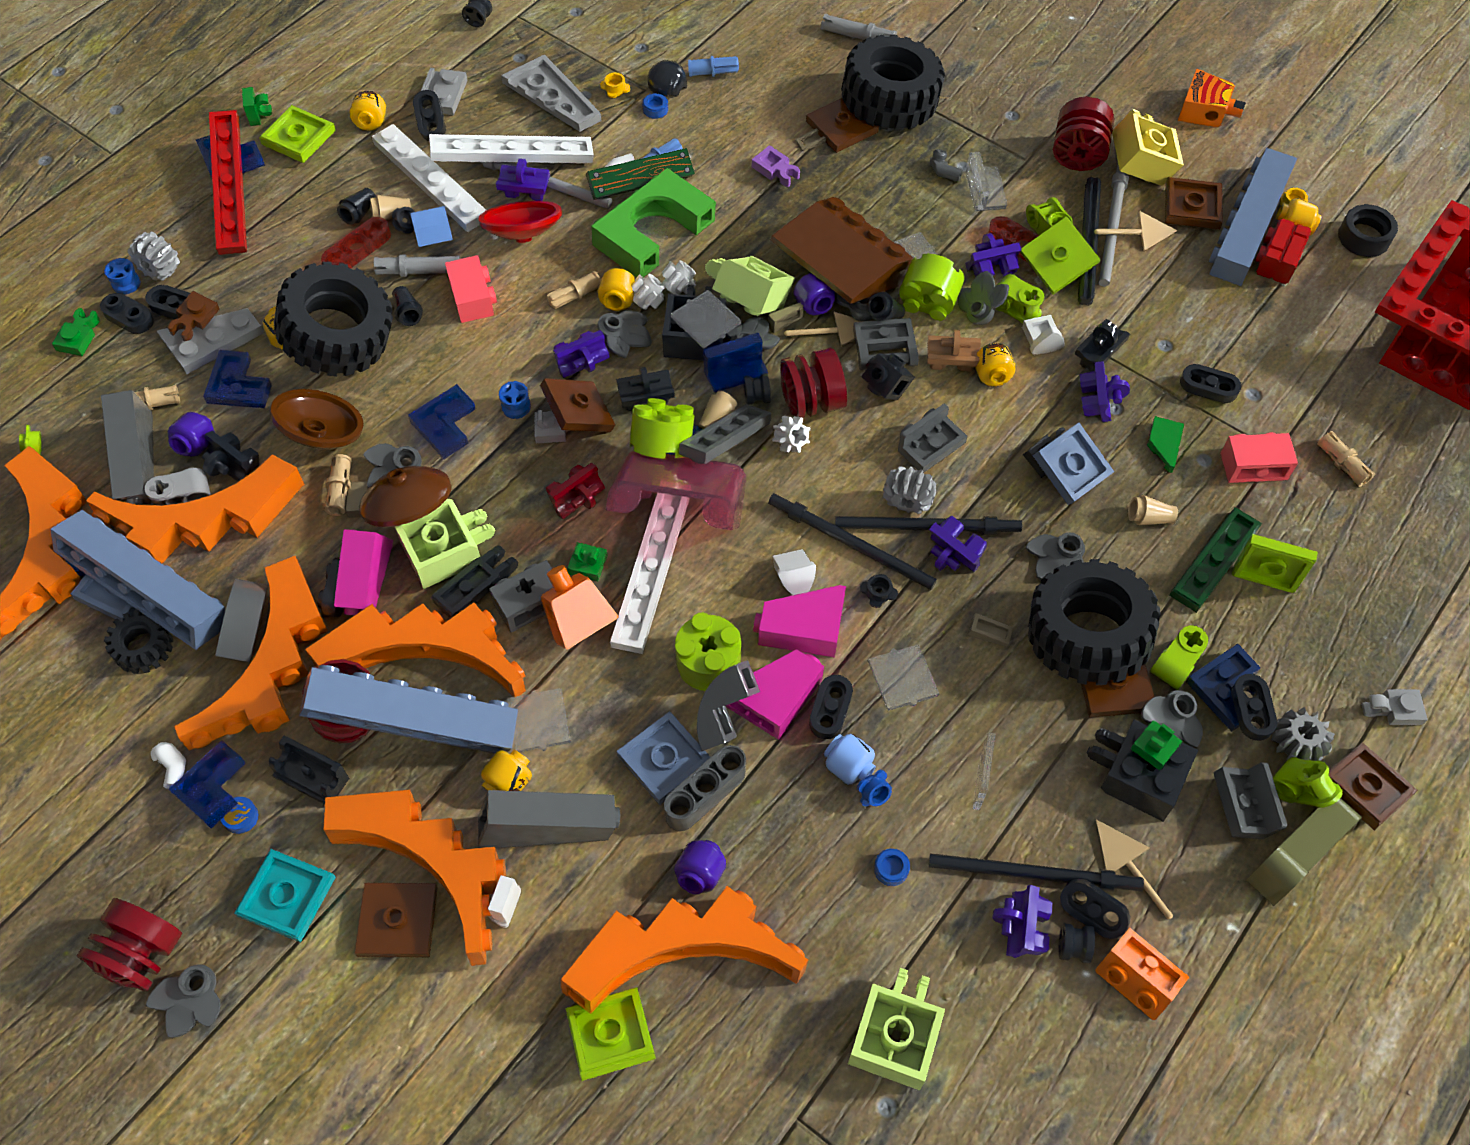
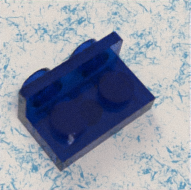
[703,333,768,393]

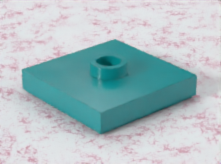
[234,849,336,943]

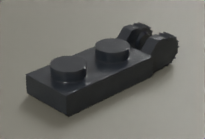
[431,545,519,619]

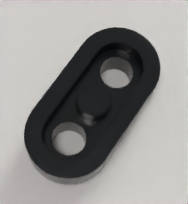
[413,90,446,141]
[145,285,190,319]
[100,293,154,334]
[1180,364,1242,403]
[318,557,343,617]
[1231,674,1277,741]
[809,675,853,739]
[1060,879,1131,939]

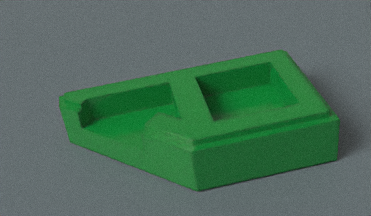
[1147,416,1184,473]

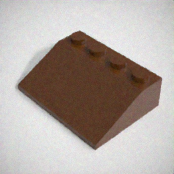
[770,197,913,304]

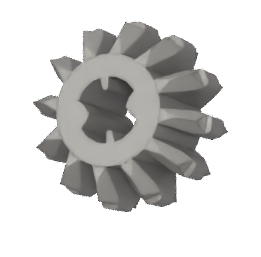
[127,232,180,281]
[883,466,937,514]
[1271,707,1335,761]

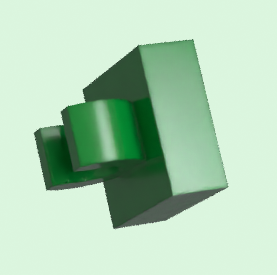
[242,87,272,126]
[567,542,608,582]
[1131,720,1182,771]

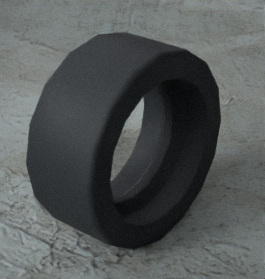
[1338,204,1398,257]

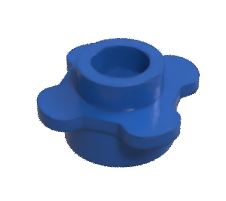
[857,770,892,806]

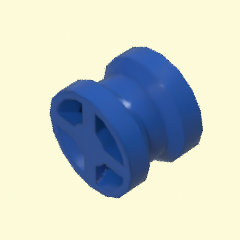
[104,258,141,295]
[499,381,531,419]

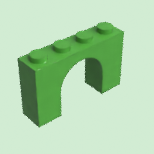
[591,168,716,278]

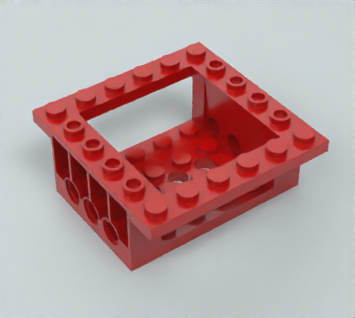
[1375,200,1470,410]

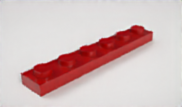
[209,110,247,255]

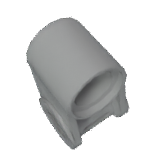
[144,468,211,506]

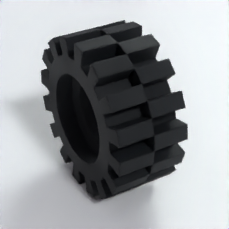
[104,610,173,674]

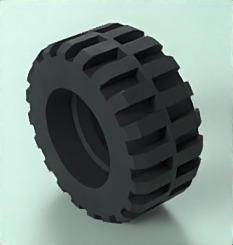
[841,35,945,131]
[274,262,393,377]
[1028,559,1160,685]

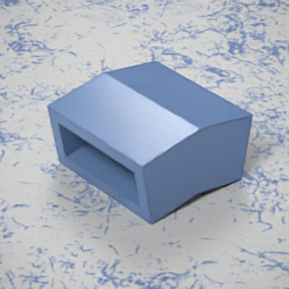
[410,206,453,247]

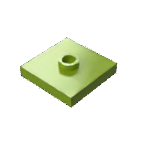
[259,105,336,163]
[1020,216,1100,295]
[1232,534,1318,593]
[565,987,656,1081]

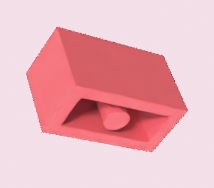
[445,255,497,323]
[1220,432,1298,483]

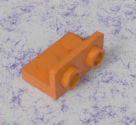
[1095,927,1189,1020]

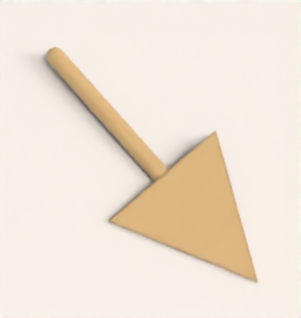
[1094,211,1177,251]
[784,312,864,347]
[1096,819,1173,919]

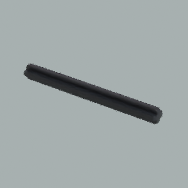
[1078,176,1101,306]

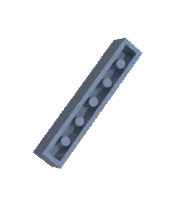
[1209,148,1297,286]
[50,510,225,650]
[299,665,518,753]

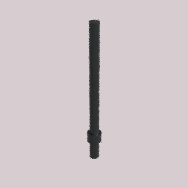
[768,493,937,590]
[835,516,1022,535]
[929,853,1144,892]

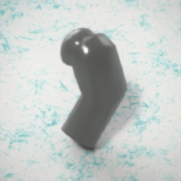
[930,149,963,182]

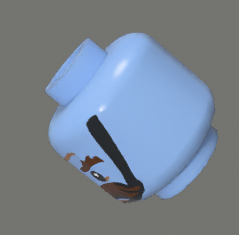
[824,734,876,785]

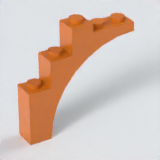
[0,446,87,639]
[86,454,304,564]
[174,556,328,751]
[305,603,526,699]
[324,790,506,966]
[561,886,808,1014]

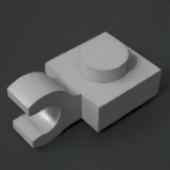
[1361,689,1428,725]

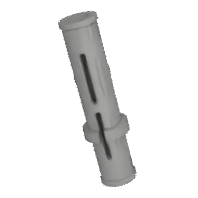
[821,14,897,40]
[374,254,460,277]

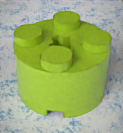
[899,253,964,321]
[629,398,694,458]
[675,612,741,691]

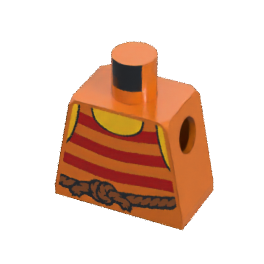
[1178,69,1246,127]

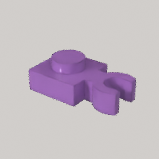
[752,145,800,187]

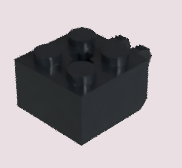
[662,285,726,362]
[1087,720,1198,822]

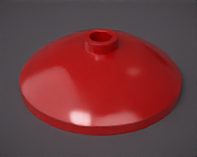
[478,201,562,243]

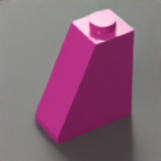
[334,529,393,616]
[753,585,846,658]
[726,649,824,740]

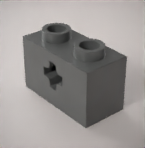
[489,560,554,633]

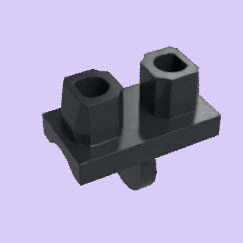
[1075,319,1130,372]
[616,367,675,411]
[202,431,259,482]

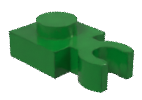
[52,308,100,356]

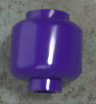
[793,273,835,316]
[168,412,215,457]
[674,840,726,894]

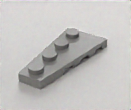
[501,55,601,132]

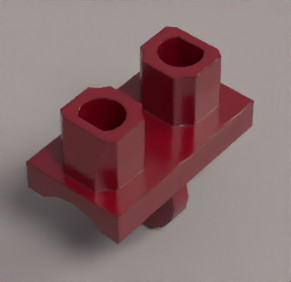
[546,462,605,519]

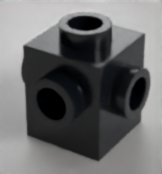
[861,353,915,400]

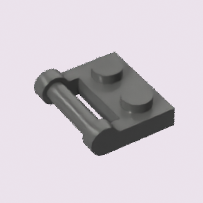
[853,318,919,370]

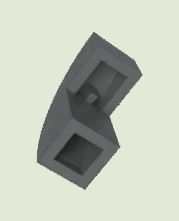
[215,578,268,662]
[697,660,760,751]

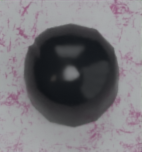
[647,60,687,97]

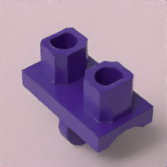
[496,158,550,201]
[965,233,1021,276]
[553,330,610,378]
[1080,361,1130,422]
[929,516,987,572]
[992,885,1053,958]

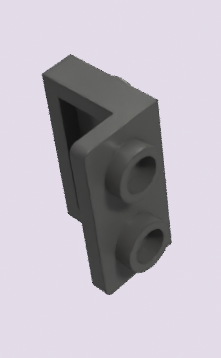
[898,403,968,473]
[1213,762,1287,839]

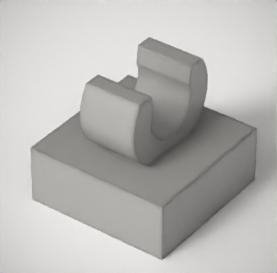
[535,410,566,443]

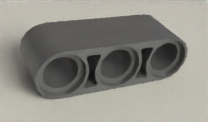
[664,745,746,831]

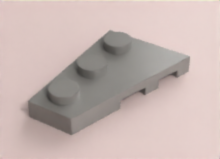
[157,308,264,374]

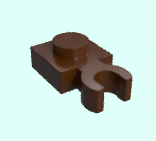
[168,291,220,341]

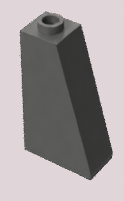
[101,390,154,505]
[478,790,620,848]

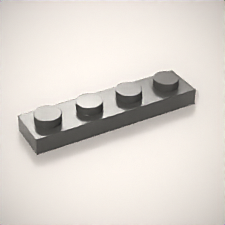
[679,404,771,464]

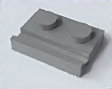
[421,67,468,116]

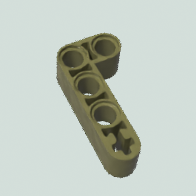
[1246,798,1362,906]

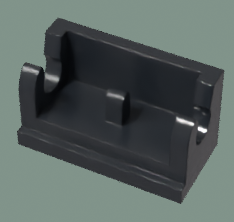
[269,735,350,804]

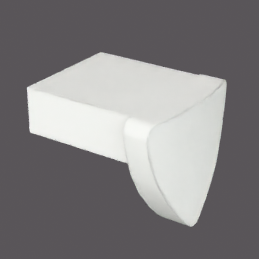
[1022,315,1065,354]
[773,549,816,595]
[488,875,521,928]

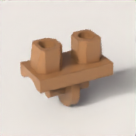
[927,330,981,372]

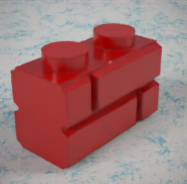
[1255,218,1311,285]

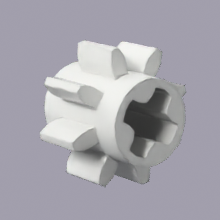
[662,260,696,295]
[632,274,665,310]
[772,416,810,453]

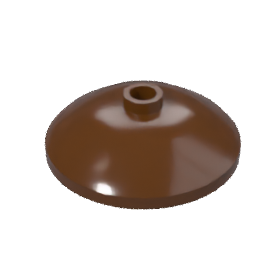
[270,389,363,449]
[359,466,452,527]

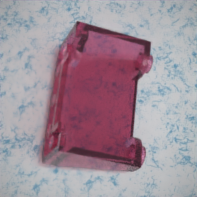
[606,451,746,530]

